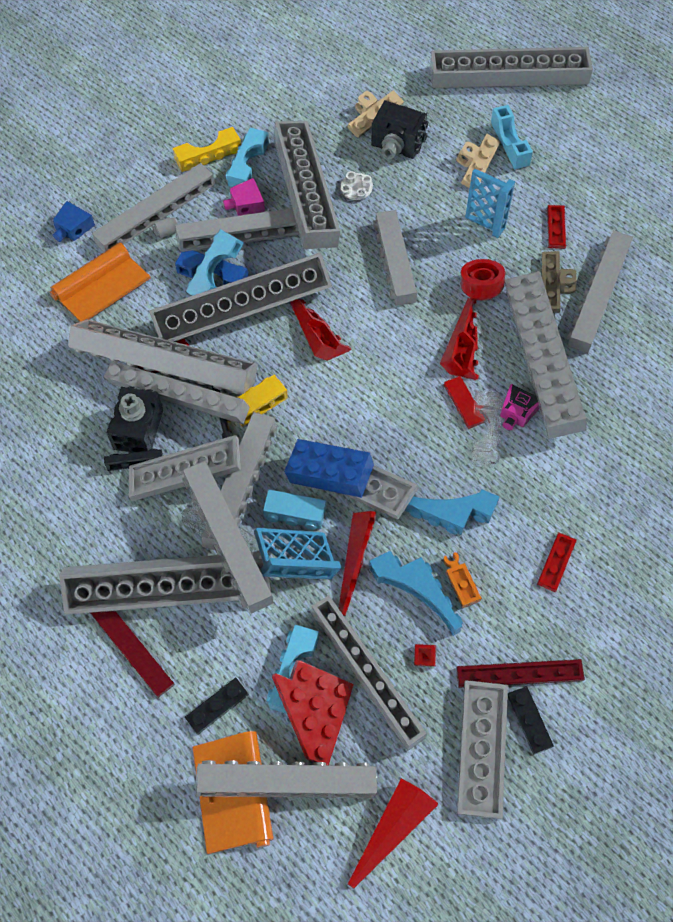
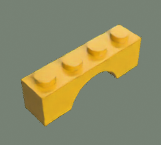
[172,127,241,172]

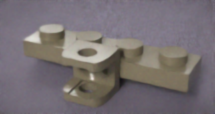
[542,251,577,313]

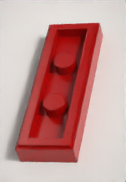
[547,205,566,249]
[444,376,486,429]
[537,532,577,593]

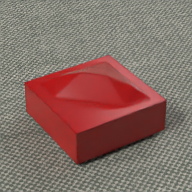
[414,644,437,667]

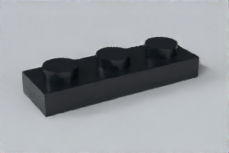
[104,449,164,471]
[185,677,249,735]
[508,686,554,755]

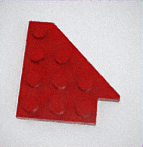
[272,660,354,766]

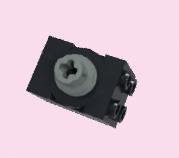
[371,100,429,159]
[106,386,163,452]

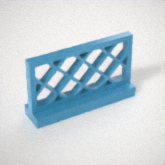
[465,169,515,238]
[254,528,341,579]

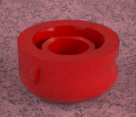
[460,259,506,300]

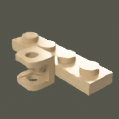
[347,90,404,138]
[456,134,501,190]

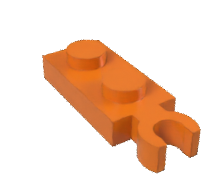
[443,552,482,608]

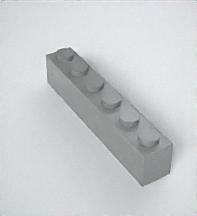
[373,210,417,306]

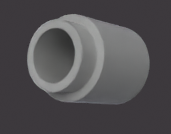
[152,217,177,239]

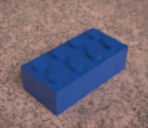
[284,439,374,498]

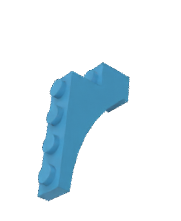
[405,489,500,535]
[369,550,463,636]

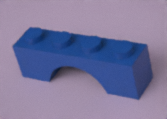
[175,250,249,285]

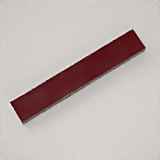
[89,600,175,698]
[456,659,585,688]

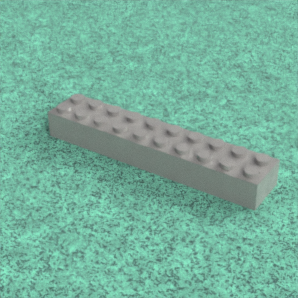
[430,47,593,88]
[274,121,340,249]
[149,252,332,342]
[505,271,586,439]
[68,319,258,394]
[59,551,271,614]

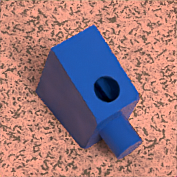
[53,201,95,242]

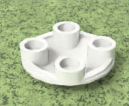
[340,171,373,200]

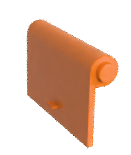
[50,242,151,322]
[193,731,274,854]

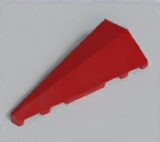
[290,298,351,361]
[440,298,479,380]
[338,511,376,616]
[347,778,438,888]

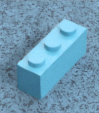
[263,489,326,530]

